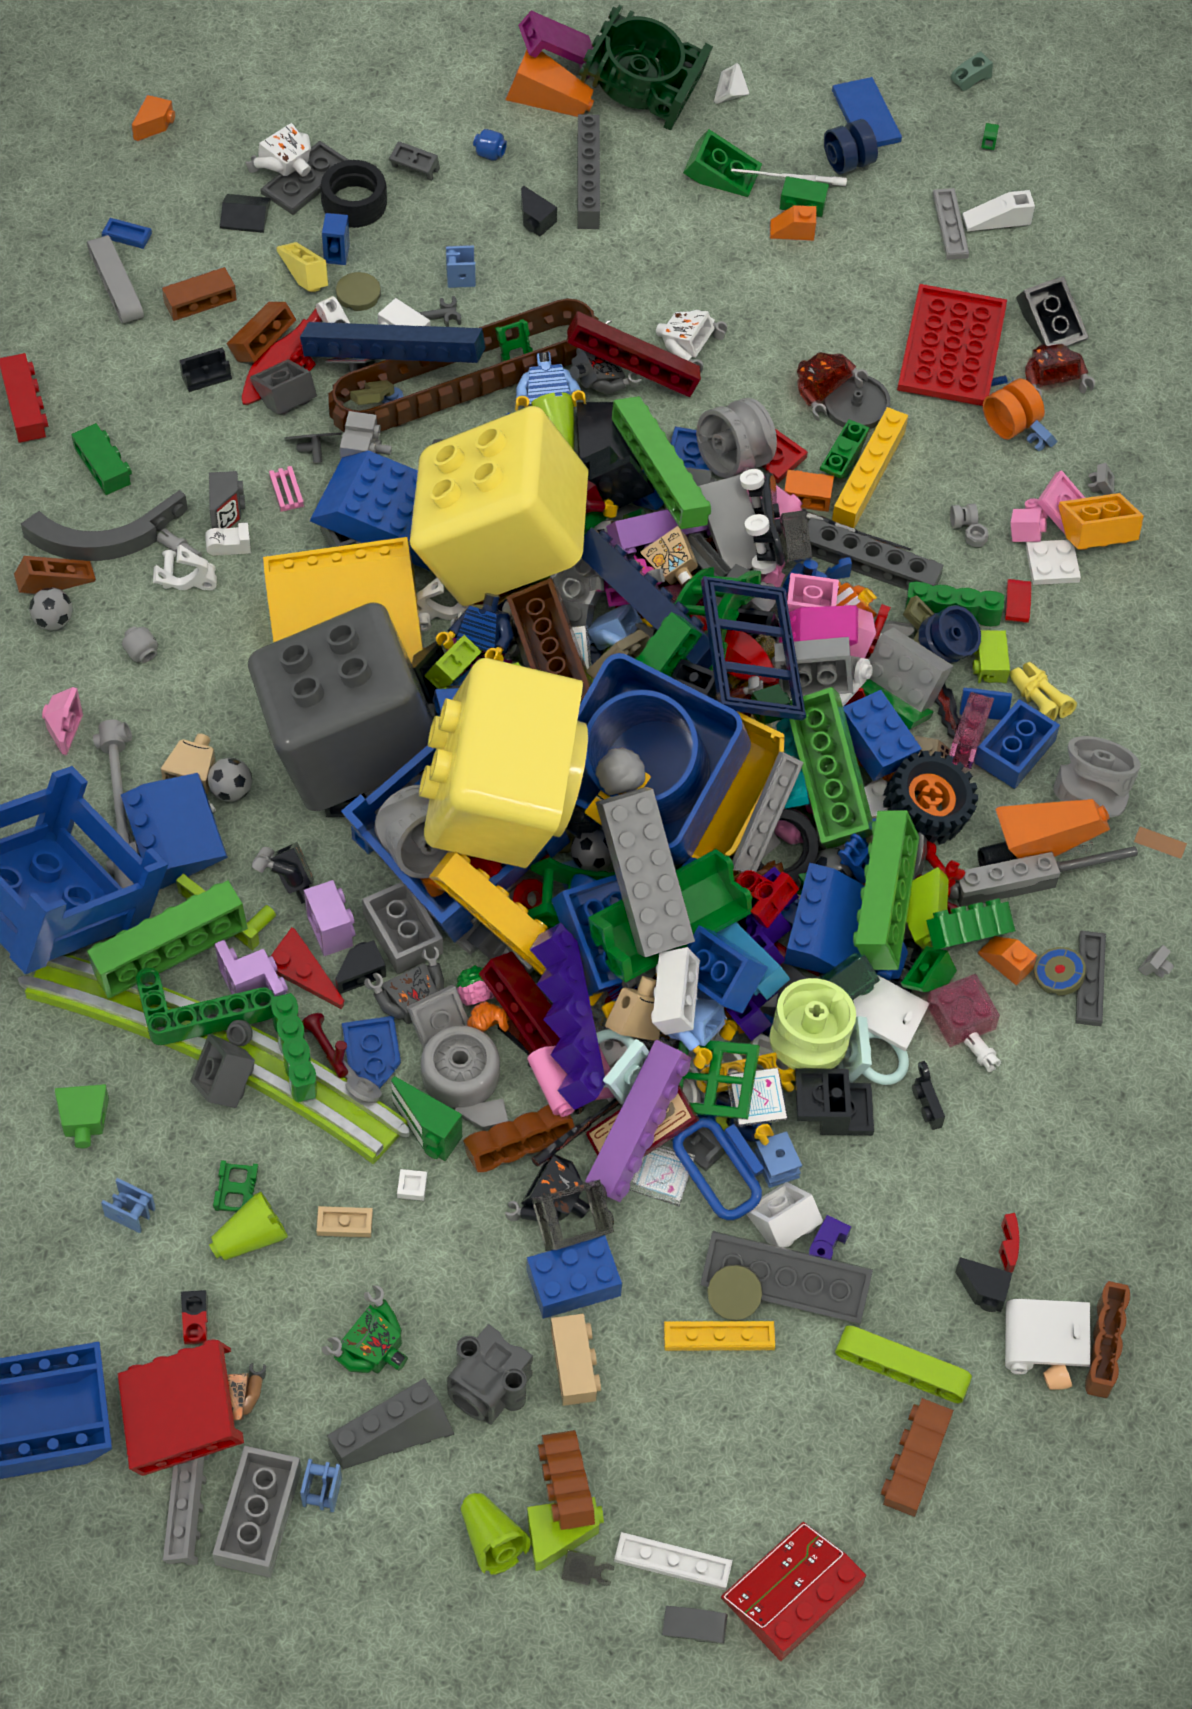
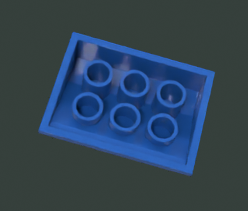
[121,773,228,889]
[784,863,865,982]
[551,875,623,997]

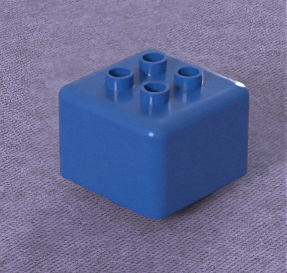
[575,653,751,865]

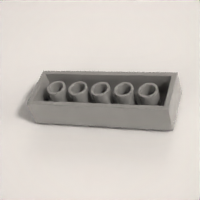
[596,787,695,957]

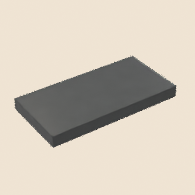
[260,141,349,215]

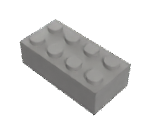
[212,1446,302,1578]

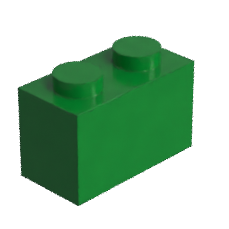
[780,176,829,217]

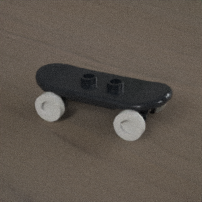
[740,469,784,574]

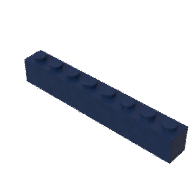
[300,322,486,363]
[581,527,725,669]

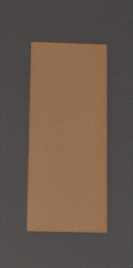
[1134,827,1187,859]

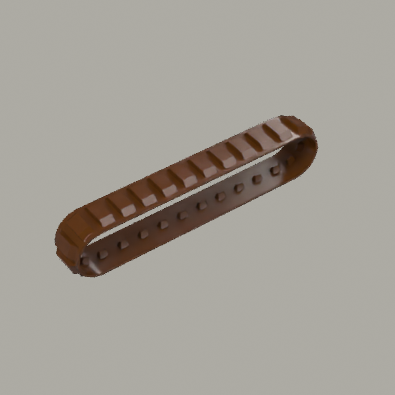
[328,298,599,432]

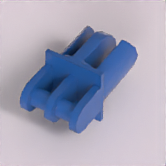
[838,833,870,884]

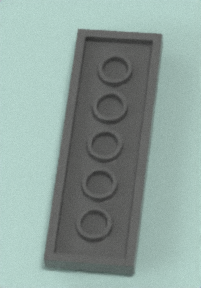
[700,1231,873,1324]

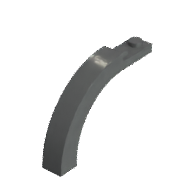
[21,490,188,561]

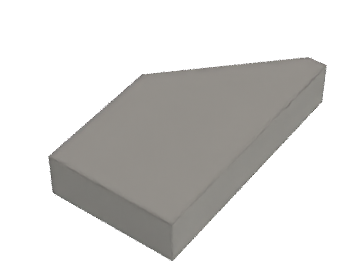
[455,1099,508,1131]

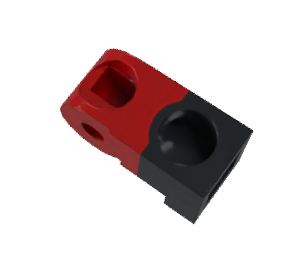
[181,1290,208,1345]

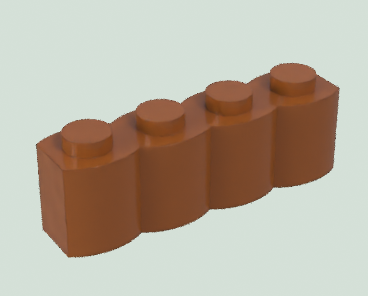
[463,1105,574,1172]
[1085,1281,1130,1399]
[880,1398,954,1517]
[537,1430,595,1530]

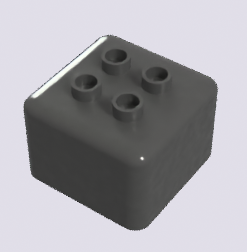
[248,602,433,811]

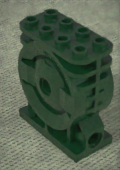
[579,4,713,130]

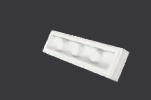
[614,1532,733,1591]

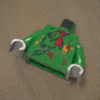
[322,1286,408,1374]

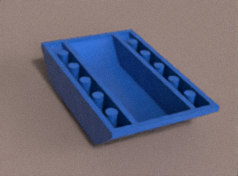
[310,450,431,571]
[0,1342,112,1479]

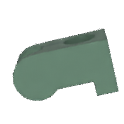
[951,51,993,91]

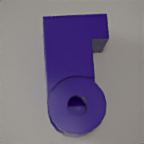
[809,1215,851,1259]

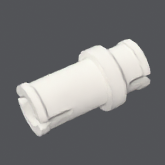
[964,1032,1001,1072]

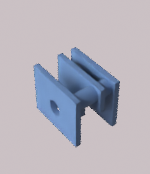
[446,245,476,288]
[754,1131,802,1188]
[101,1178,156,1233]
[300,1459,342,1512]

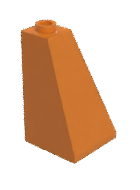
[505,50,594,117]
[995,799,1110,859]

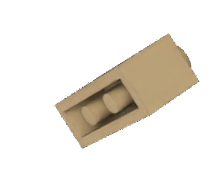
[551,1314,601,1406]

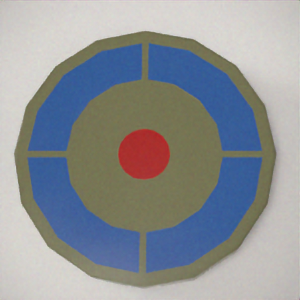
[1034,947,1087,996]

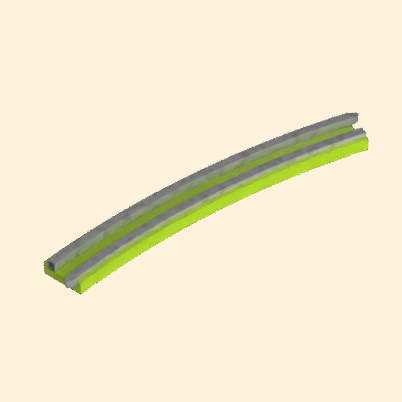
[18,954,409,1165]

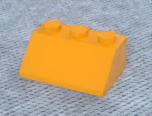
[1058,493,1144,550]

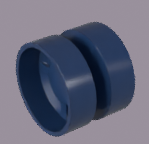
[824,119,878,174]

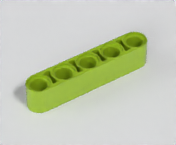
[835,1326,972,1404]

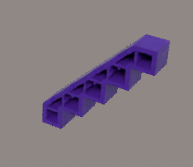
[726,866,799,1041]
[530,923,605,1110]

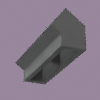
[687,533,731,577]

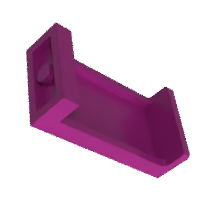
[518,10,593,79]

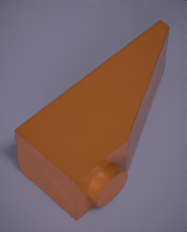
[14,556,96,594]

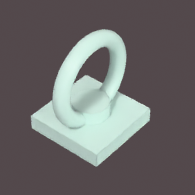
[836,1016,909,1085]
[596,1029,649,1105]

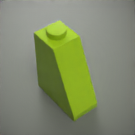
[906,867,949,950]
[527,1497,604,1571]

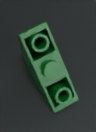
[820,419,870,479]

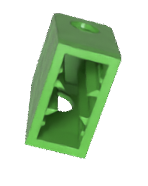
[55,1084,109,1148]

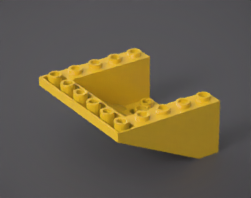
[263,537,423,663]

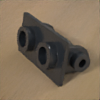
[566,807,598,839]

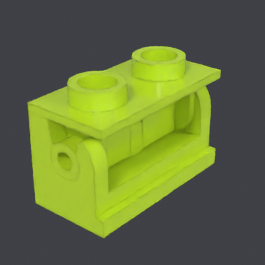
[972,630,1010,683]
[425,635,482,689]

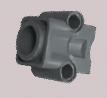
[447,1324,533,1425]

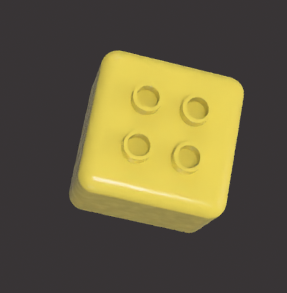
[410,406,588,606]
[419,658,588,868]

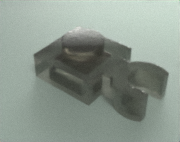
[561,1549,614,1586]

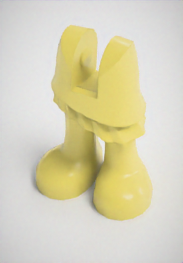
[1009,662,1077,721]

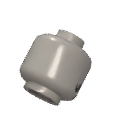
[122,626,158,663]

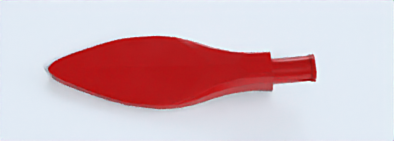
[242,308,323,405]
[689,615,779,686]

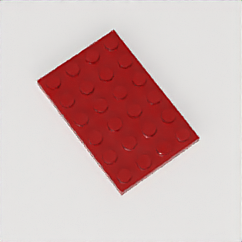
[897,284,1007,406]

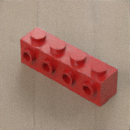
[0,353,49,443]

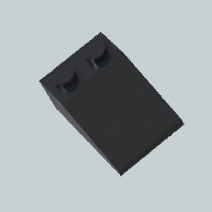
[1016,276,1089,353]

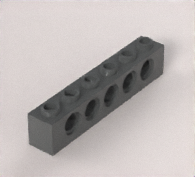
[577,114,600,229]
[799,517,944,591]

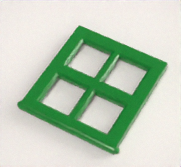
[678,1040,760,1120]

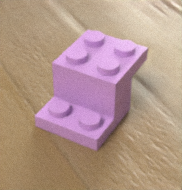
[215,940,288,1009]

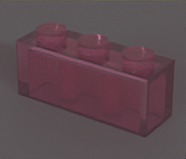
[949,692,994,769]

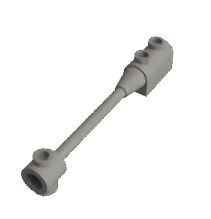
[93,720,141,888]

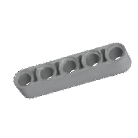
[87,235,144,324]

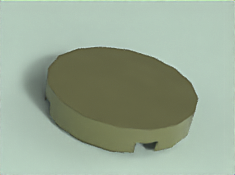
[336,272,381,311]
[707,1265,762,1320]

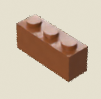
[162,267,237,321]
[226,302,296,362]

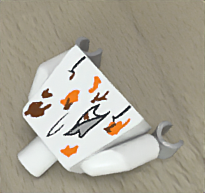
[245,123,311,177]
[656,310,727,372]

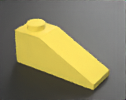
[276,242,328,292]

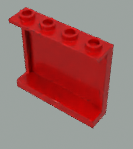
[118,1339,244,1476]

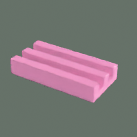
[269,466,304,512]

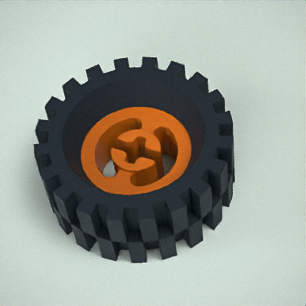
[883,750,978,845]

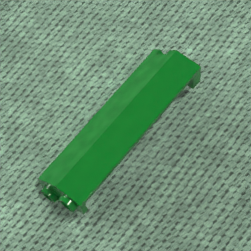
[588,849,752,983]

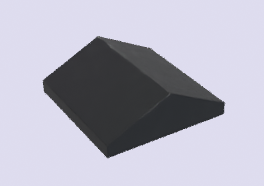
[220,194,271,233]
[412,641,445,704]

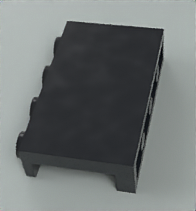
[576,402,641,468]

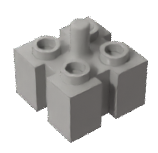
[340,411,392,459]

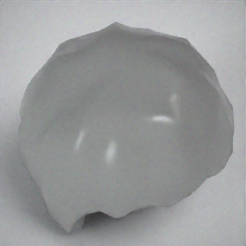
[595,747,645,795]

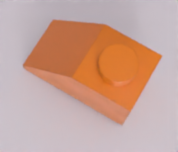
[132,95,175,141]
[770,205,816,241]
[978,936,1038,986]

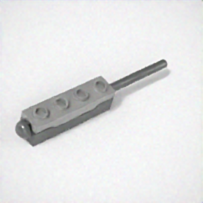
[949,846,1138,907]

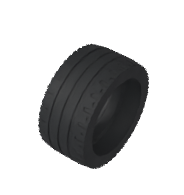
[320,159,387,228]
[756,808,818,881]

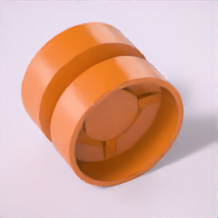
[983,378,1045,440]

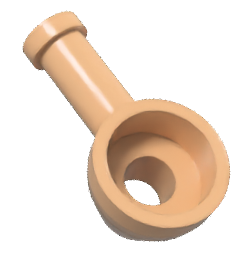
[1043,1365,1072,1390]

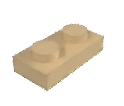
[316,1206,373,1237]

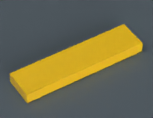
[664,1321,775,1351]

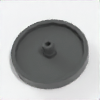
[824,374,890,429]

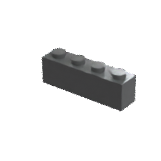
[327,1378,454,1469]

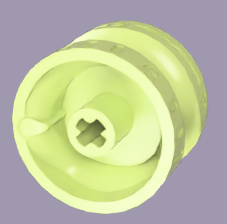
[769,978,856,1070]

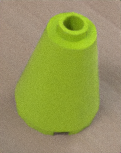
[531,392,574,450]
[209,1191,288,1260]
[461,1493,531,1575]

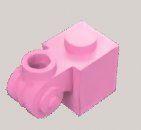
[1011,498,1049,542]

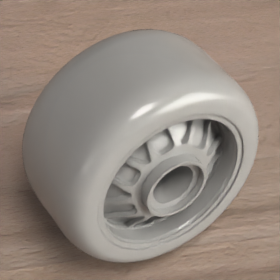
[421,1025,500,1109]

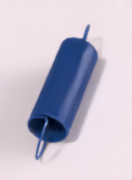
[991,375,1013,387]

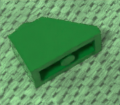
[901,946,957,992]

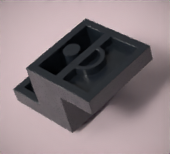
[581,446,655,509]
[795,1068,874,1136]

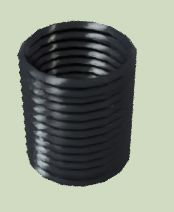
[977,841,1017,867]

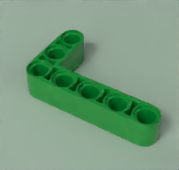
[136,968,274,1045]

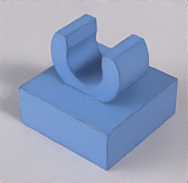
[1026,420,1058,451]

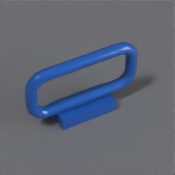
[673,1117,764,1221]

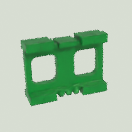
[495,319,533,362]
[213,1160,259,1212]

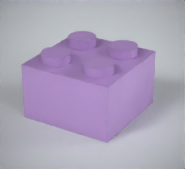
[304,880,356,956]

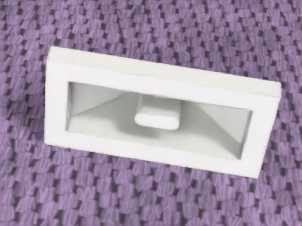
[714,63,749,104]

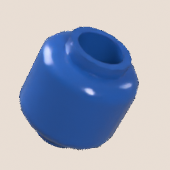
[473,129,507,160]

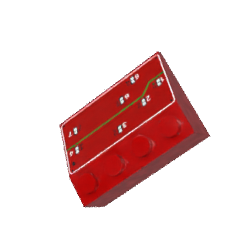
[721,1522,866,1661]

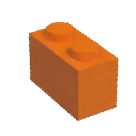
[784,470,834,512]

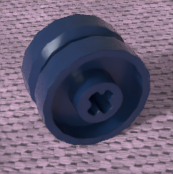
[918,605,981,665]

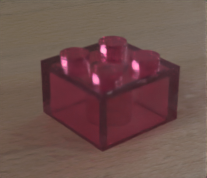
[927,973,1000,1047]

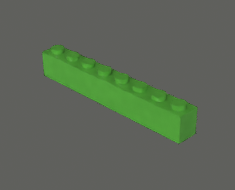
[612,396,711,529]

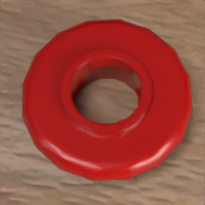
[512,879,543,914]

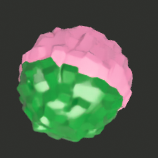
[457,965,494,1006]

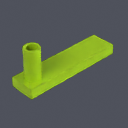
[176,874,276,951]

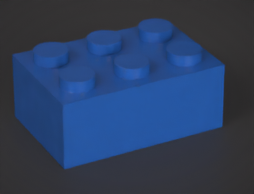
[843,690,922,782]
[974,699,1060,789]
[687,925,768,1013]
[526,1235,622,1319]

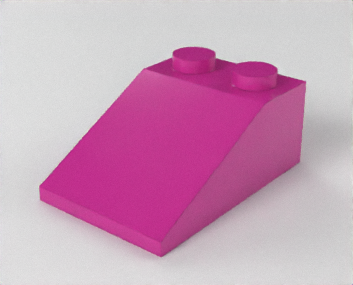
[779,605,858,646]

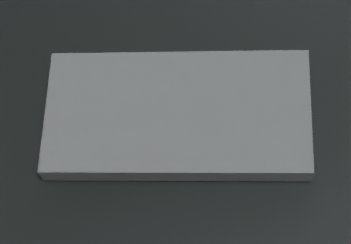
[699,475,766,570]

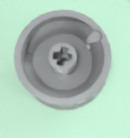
[696,398,777,478]
[1053,736,1141,817]
[375,785,451,878]

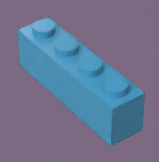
[717,922,790,1000]

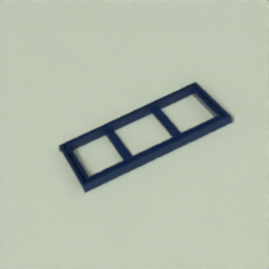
[701,576,806,720]

